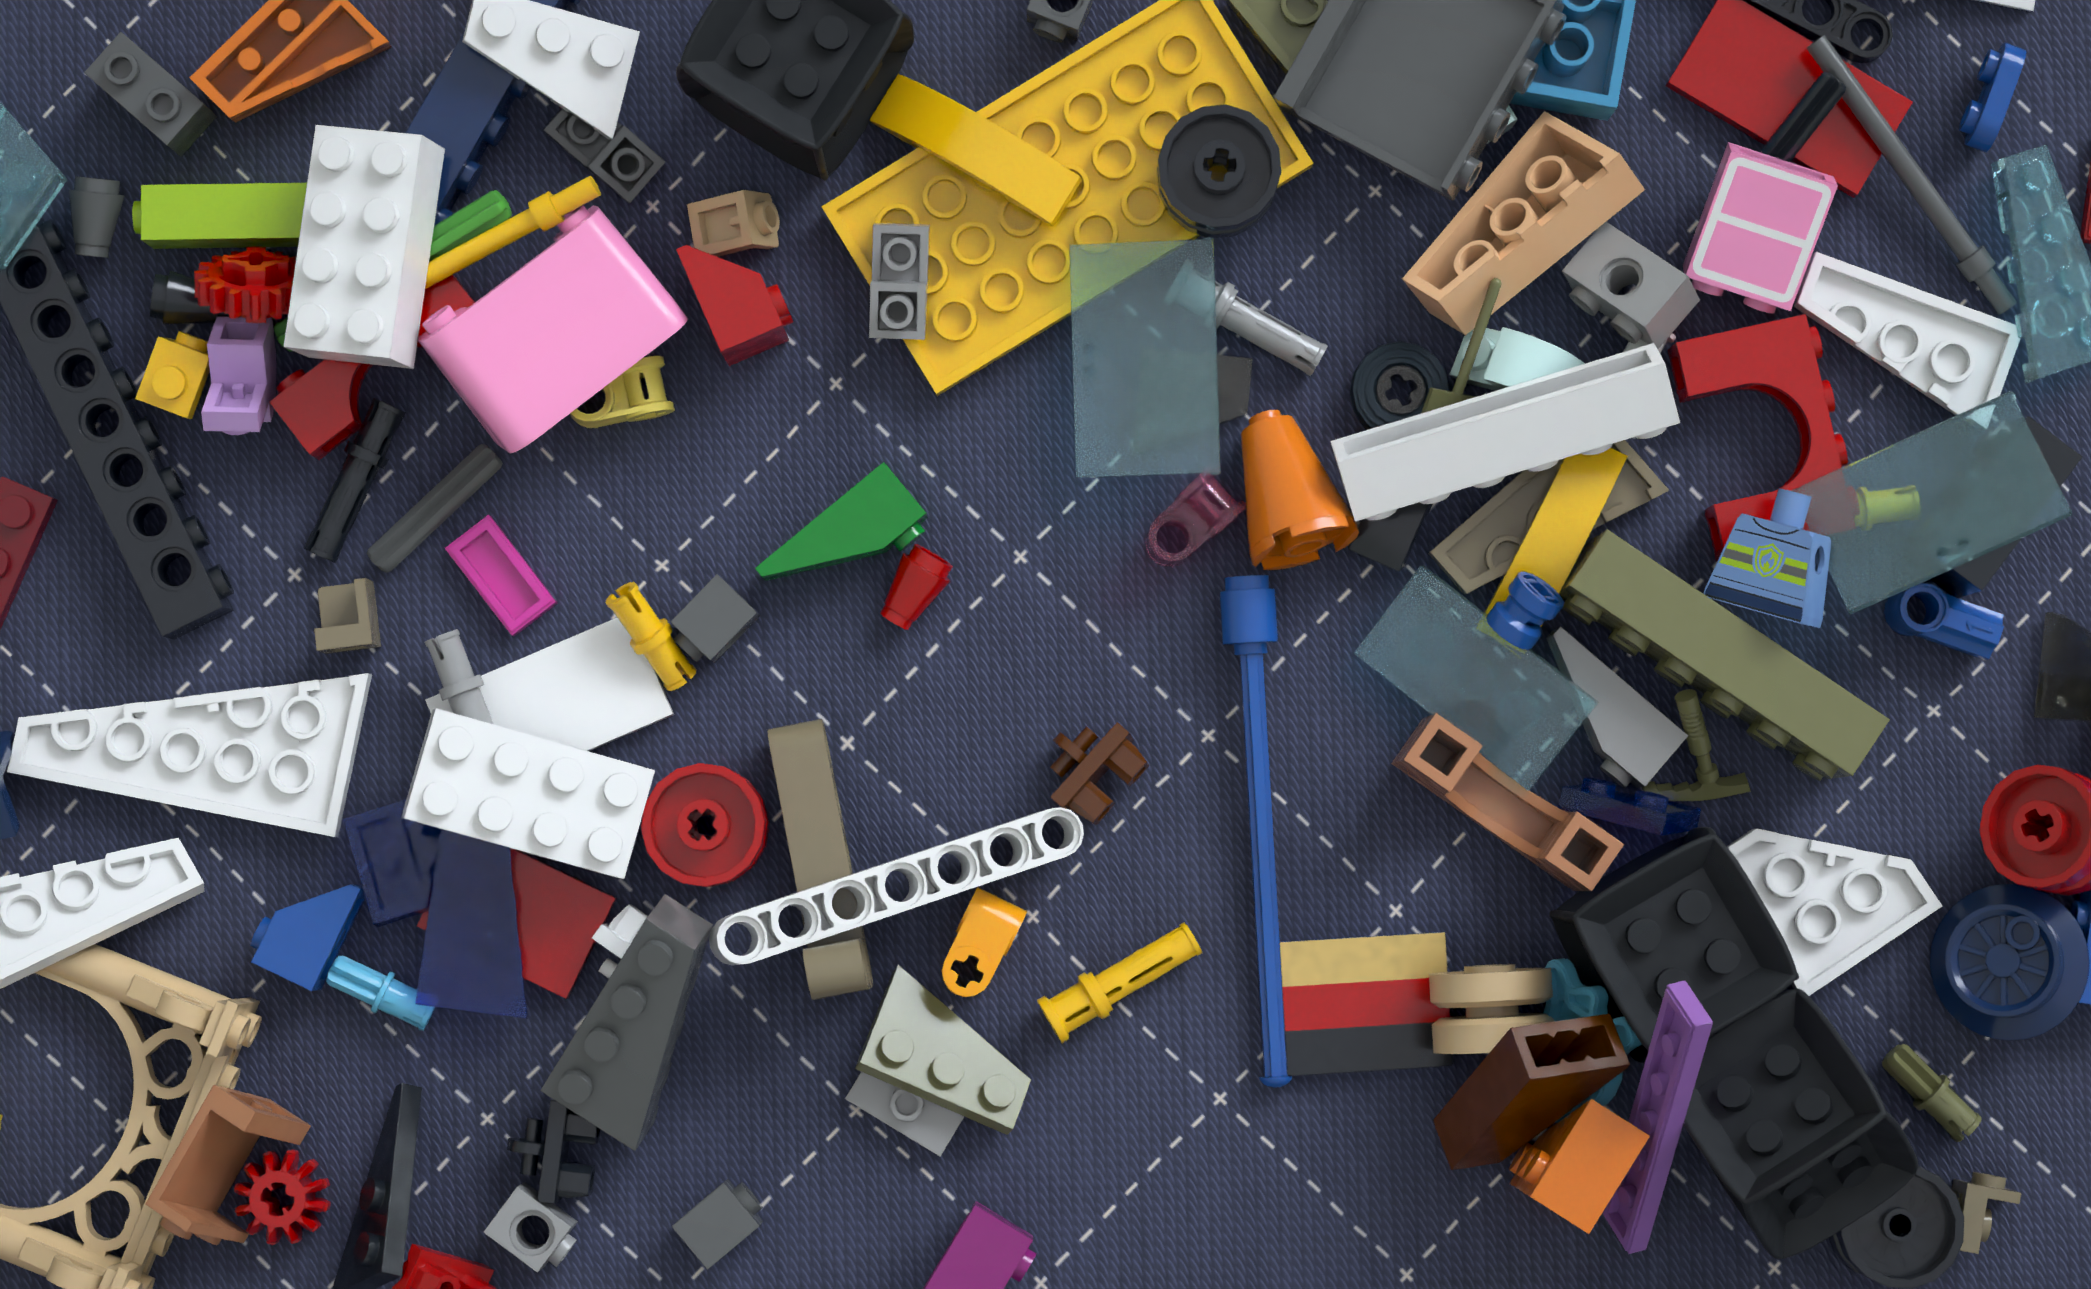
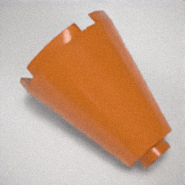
[1241,410,1359,570]

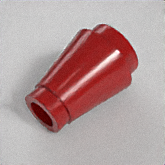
[880,544,953,630]

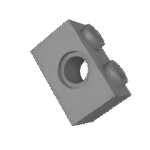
[1562,222,1700,349]

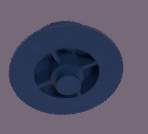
[1930,884,2090,1041]

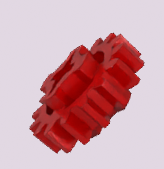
[194,246,297,323]

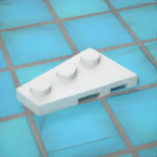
[462,0,640,140]

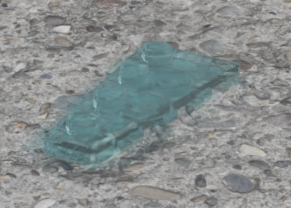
[1991,145,2091,384]

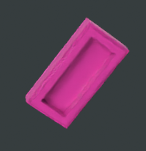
[445,515,557,636]

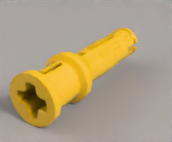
[1037,922,1202,1043]

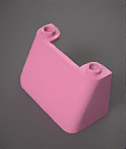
[418,205,688,453]

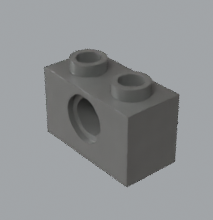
[84,32,217,157]

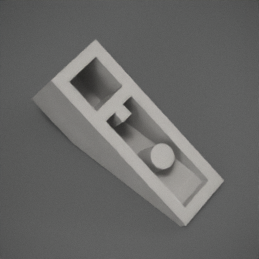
[1546,626,1688,788]

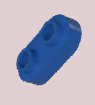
[1959,42,2026,153]

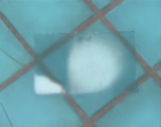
[1069,237,1221,478]
[1791,391,2072,615]

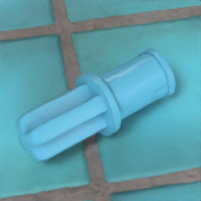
[326,956,439,1031]

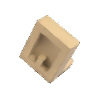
[687,190,780,257]

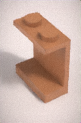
[145,1085,311,1245]

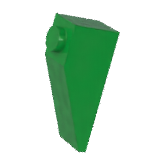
[755,462,928,581]

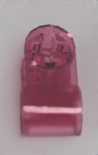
[1145,466,1246,567]

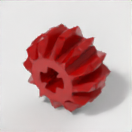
[234,1149,331,1245]

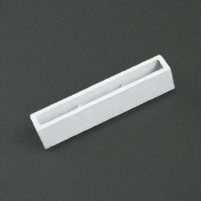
[1330,343,1680,521]

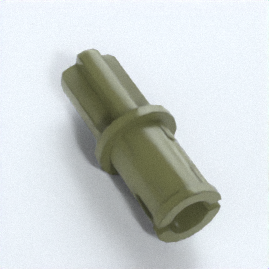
[1882,1044,1982,1142]

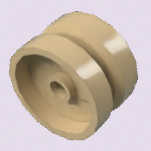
[1429,964,1554,1054]

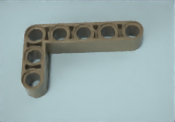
[767,719,873,1000]

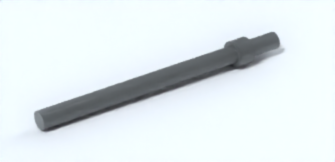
[1806,35,2017,315]

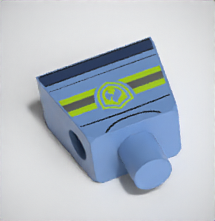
[1703,488,1831,628]

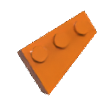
[189,0,391,123]
[1509,1099,1650,1234]

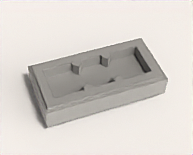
[845,1072,964,1156]

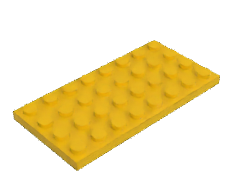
[822,0,1314,396]

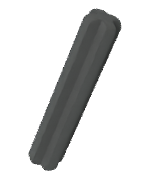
[367,444,503,573]

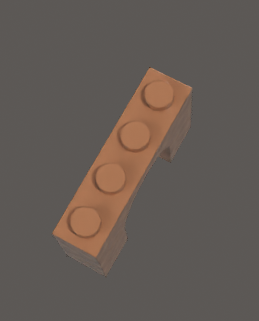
[1391,713,1624,891]

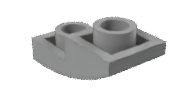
[869,223,930,340]

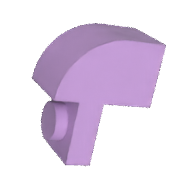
[201,317,276,435]

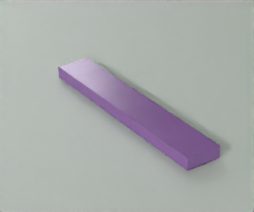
[1603,980,1713,1254]

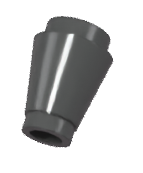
[68,176,125,258]

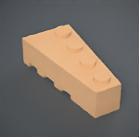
[1402,111,1645,336]

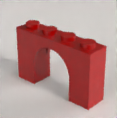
[1668,314,1860,562]

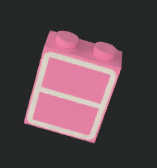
[1683,142,1838,314]

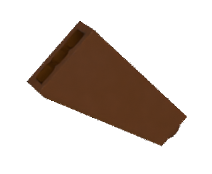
[1433,1014,1630,1170]

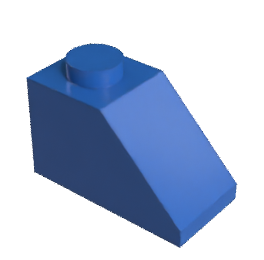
[250,884,370,991]

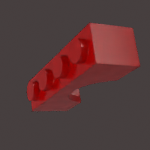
[269,274,475,460]

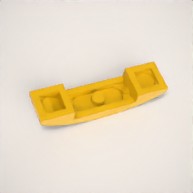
[870,74,1082,226]
[1477,447,1628,653]

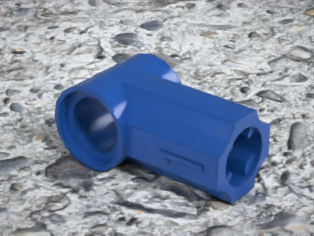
[1884,583,2004,660]

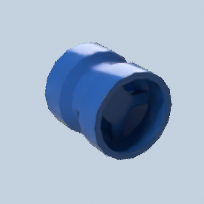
[1486,571,1564,650]

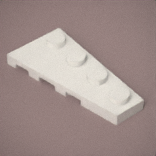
[1794,252,2024,433]
[0,838,205,989]

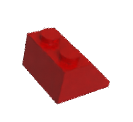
[676,245,793,366]

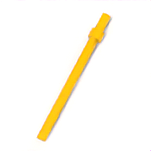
[425,176,601,289]

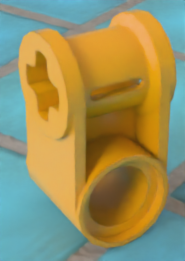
[942,887,1027,997]

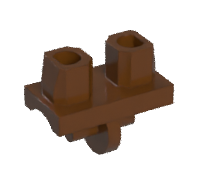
[1050,722,1149,825]

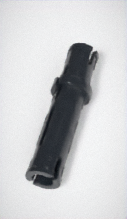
[303,398,406,563]

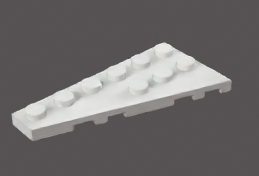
[7,673,372,837]

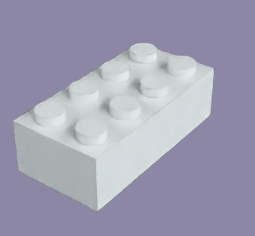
[284,125,445,369]
[401,708,655,879]

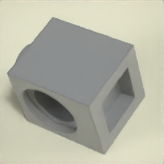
[484,1182,578,1273]

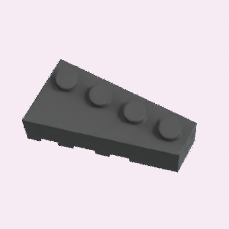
[540,894,713,1151]

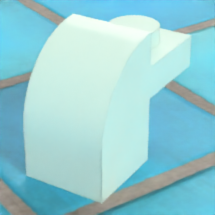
[1450,327,1585,391]

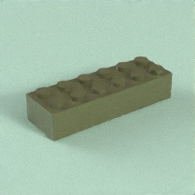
[1559,529,1890,781]

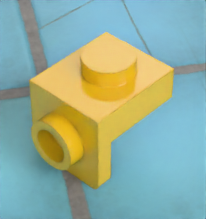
[135,331,210,419]

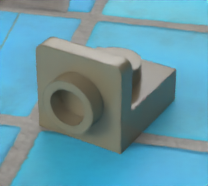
[1952,1172,2021,1254]

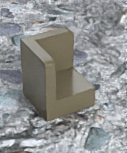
[314,578,381,654]

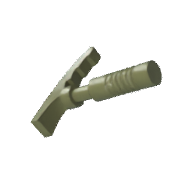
[1642,689,1751,801]

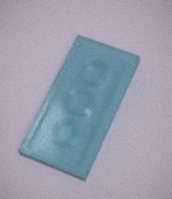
[1354,565,1599,791]

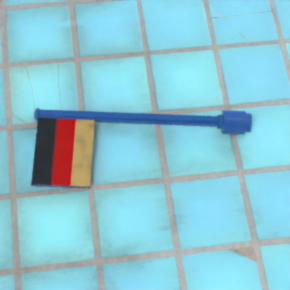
[1220,575,1453,1088]

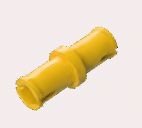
[605,582,696,691]

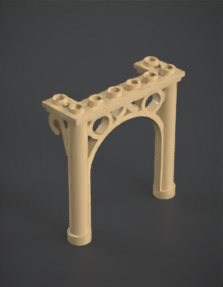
[0,944,262,1289]

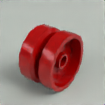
[641,763,770,887]
[1979,764,2091,896]

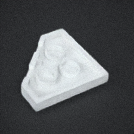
[1727,829,1942,996]

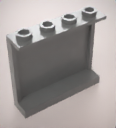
[1273,0,1567,201]

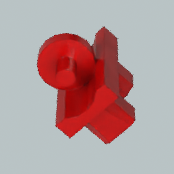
[392,1244,497,1289]

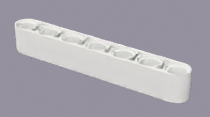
[709,807,1084,965]

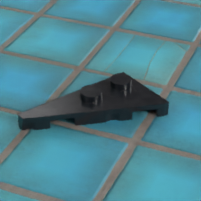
[332,1083,422,1289]

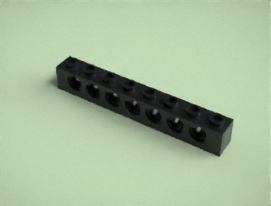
[0,210,234,640]

